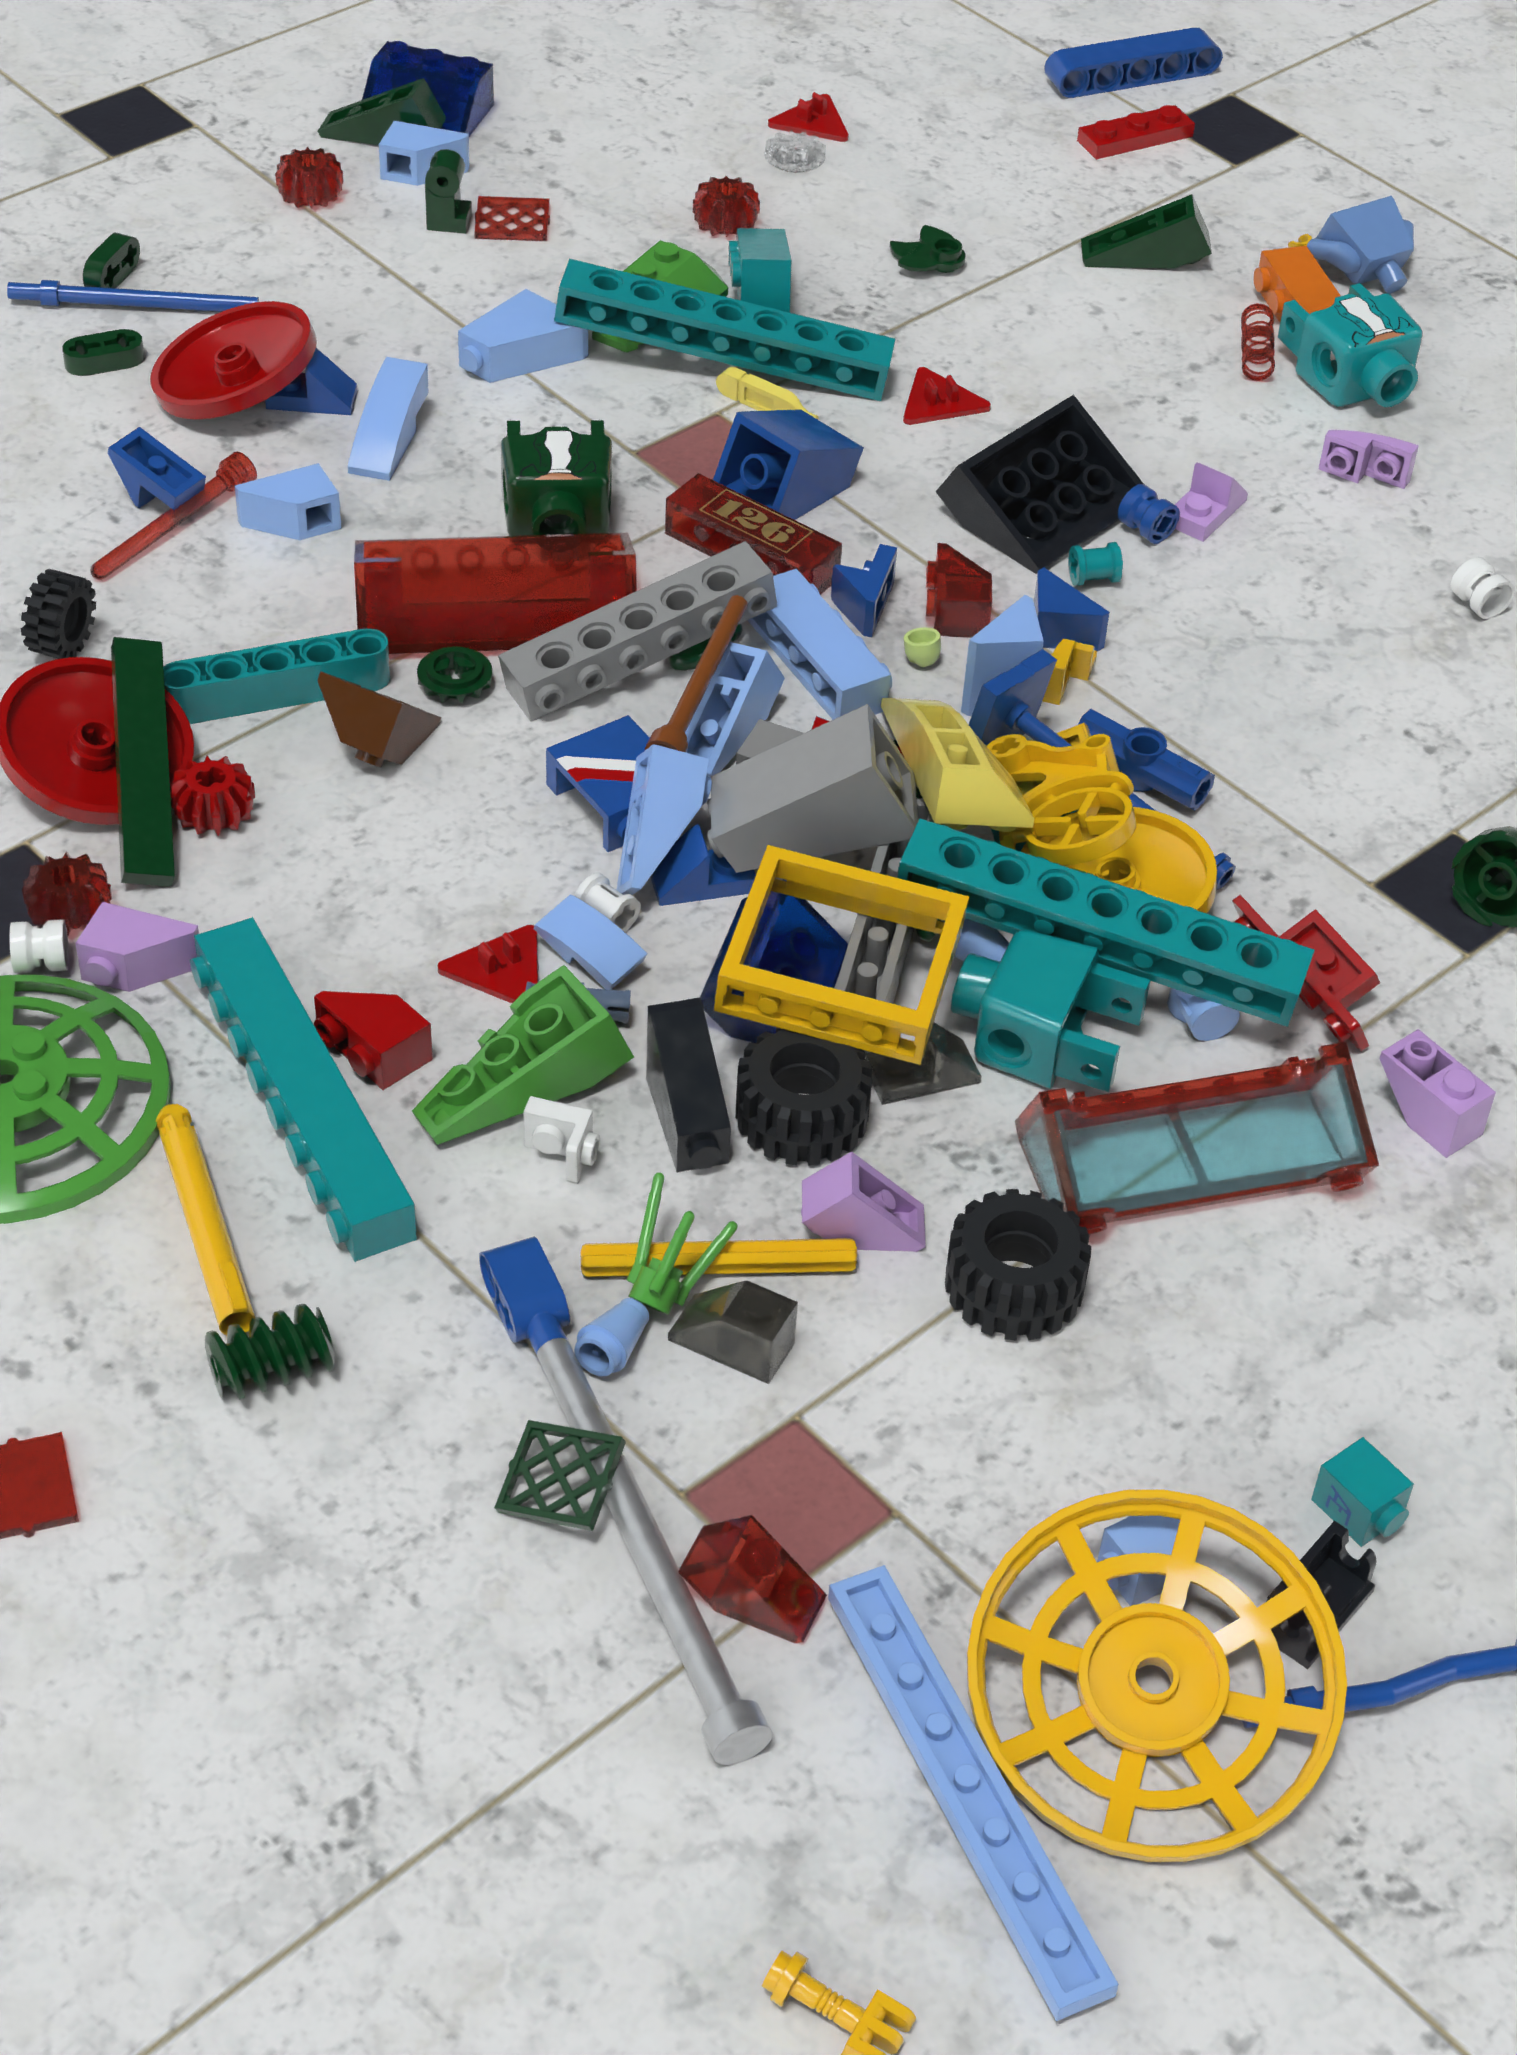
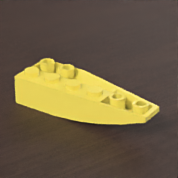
[881,698,1034,832]

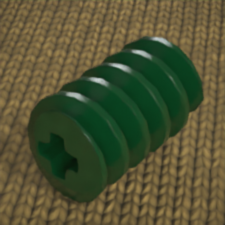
[205,1304,335,1400]

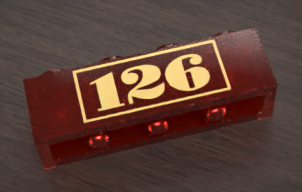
[665,473,842,595]

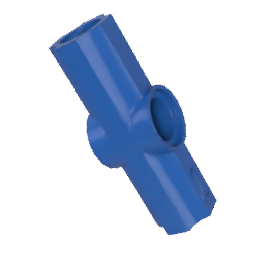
[1078,709,1215,811]

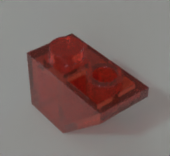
[925,543,992,638]
[678,1515,827,1643]

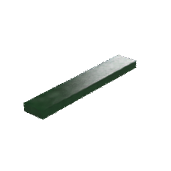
[111,637,175,887]

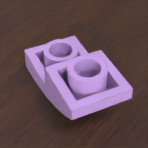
[1319,430,1419,489]

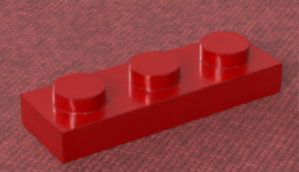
[1077,105,1195,160]

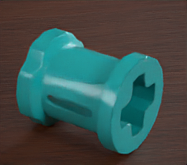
[1068,542,1123,586]

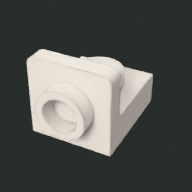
[524,1096,600,1183]

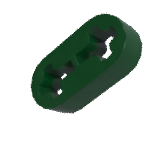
[83,232,140,288]
[62,329,144,376]

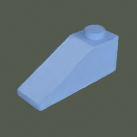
[685,642,785,776]
[616,744,712,895]

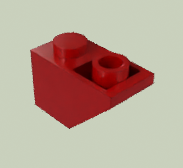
[314,991,433,1090]

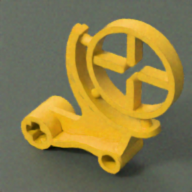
[986,734,1137,865]

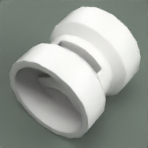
[1451,557,1515,619]
[9,919,69,973]

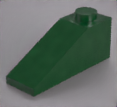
[318,78,446,145]
[1081,194,1212,268]

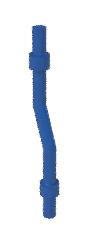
[1242,1639,1517,1729]

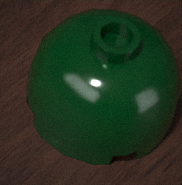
[1451,826,1517,928]

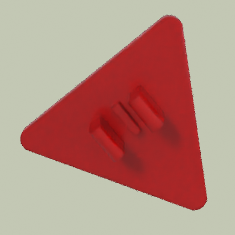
[768,92,849,142]
[903,367,991,425]
[437,925,538,1003]

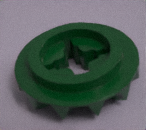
[417,646,492,704]

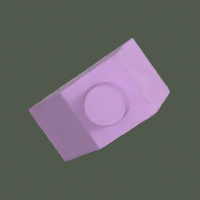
[76,902,199,992]
[801,1151,925,1252]

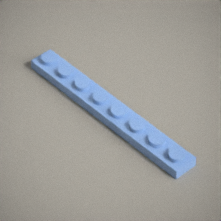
[828,1565,1119,2021]

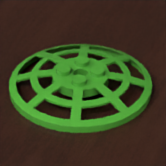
[0,975,171,1224]

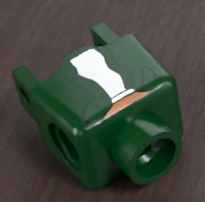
[501,420,612,552]

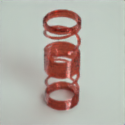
[1241,303,1275,381]

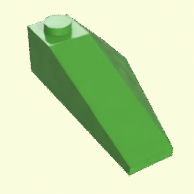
[412,965,634,1145]

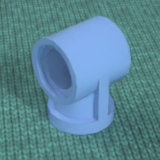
[1167,988,1240,1041]

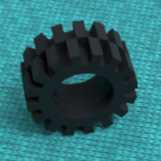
[21,569,96,659]

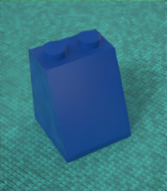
[709,410,864,530]

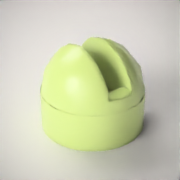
[903,627,941,667]

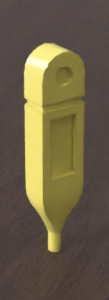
[716,367,819,419]

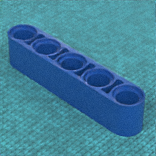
[1044,28,1223,98]

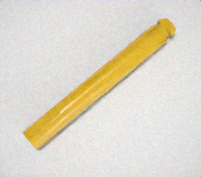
[156,1104,255,1337]

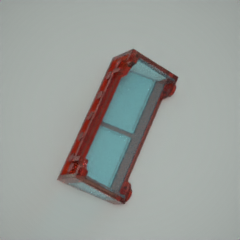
[1014,1042,1379,1235]

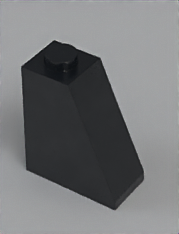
[646,997,731,1172]

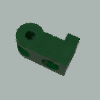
[425,149,472,234]

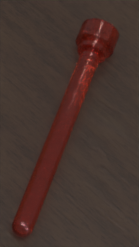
[90,451,257,580]

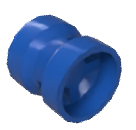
[1117,484,1180,544]

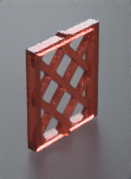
[474,196,550,241]

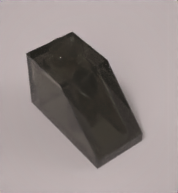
[668,1280,798,1384]

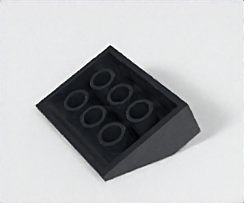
[936,394,1144,574]

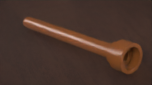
[645,595,748,752]

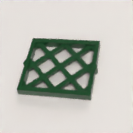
[494,1420,626,1531]

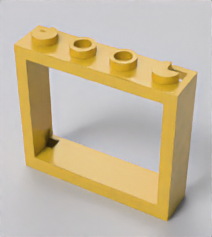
[714,845,969,1065]

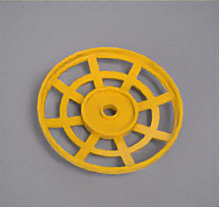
[967,1489,1347,1862]

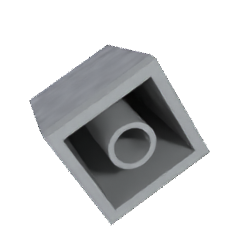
[707,704,919,873]

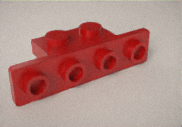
[1232,895,1380,1052]

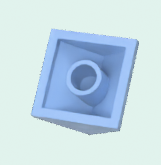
[961,595,1044,716]

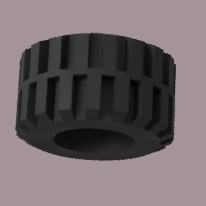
[735,1027,872,1166]
[945,1189,1091,1341]

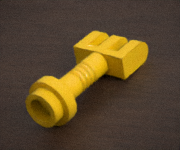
[762,1950,916,2055]

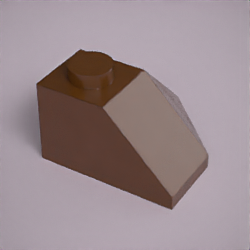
[317,671,442,768]

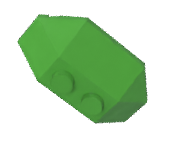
[592,240,728,353]

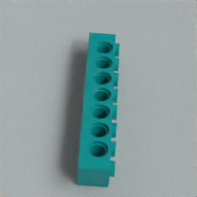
[554,258,896,401]
[897,818,1315,1027]

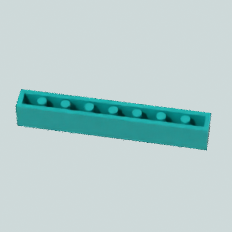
[190,917,417,1262]

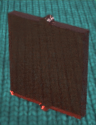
[0,1432,79,1539]

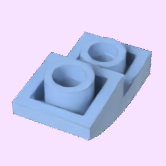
[533,894,648,990]

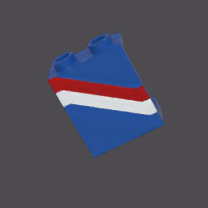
[546,715,650,852]

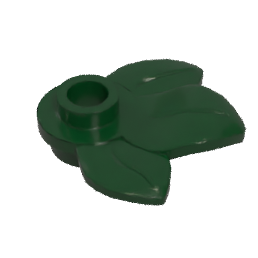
[890,225,966,273]

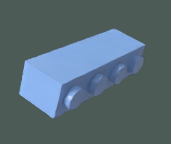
[748,568,892,720]

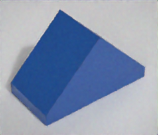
[1034,567,1110,651]

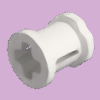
[575,873,641,933]

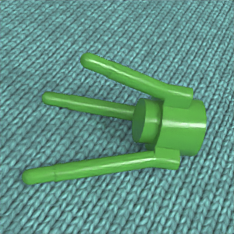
[626,1173,738,1315]

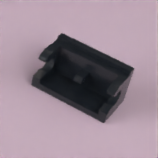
[1266,1520,1377,1669]

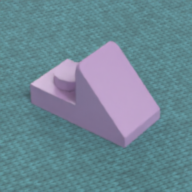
[1175,462,1248,542]

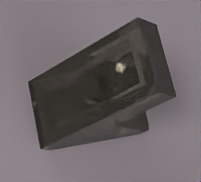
[865,1022,982,1105]

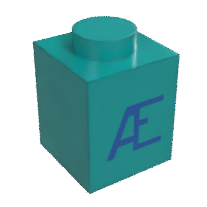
[1311,1437,1414,1547]

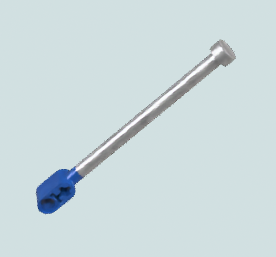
[479,1236,772,1765]

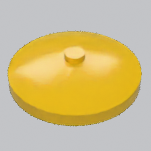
[1021,807,1217,914]

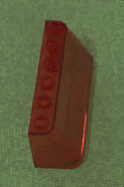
[354,532,637,654]

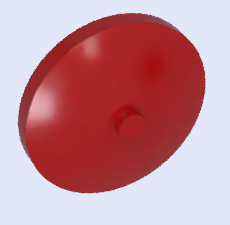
[150,301,317,419]
[0,657,194,825]

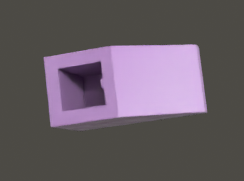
[1380,1029,1496,1158]

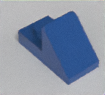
[265,348,357,415]
[108,427,206,510]
[831,544,897,638]
[650,824,756,906]

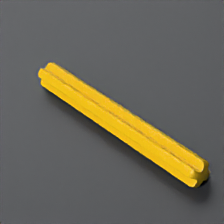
[580,1238,857,1277]

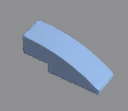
[347,357,429,481]

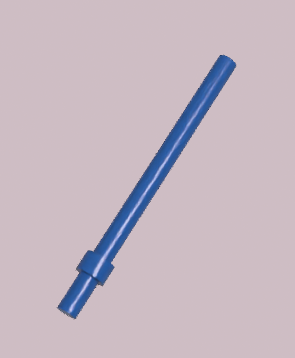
[7,280,259,312]

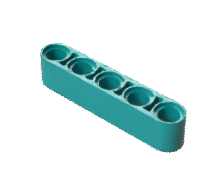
[163,628,390,724]

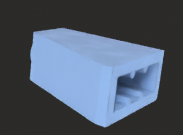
[458,289,588,383]

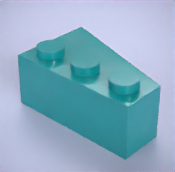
[728,228,792,313]

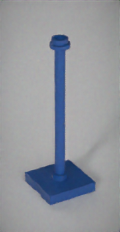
[969,649,1236,890]

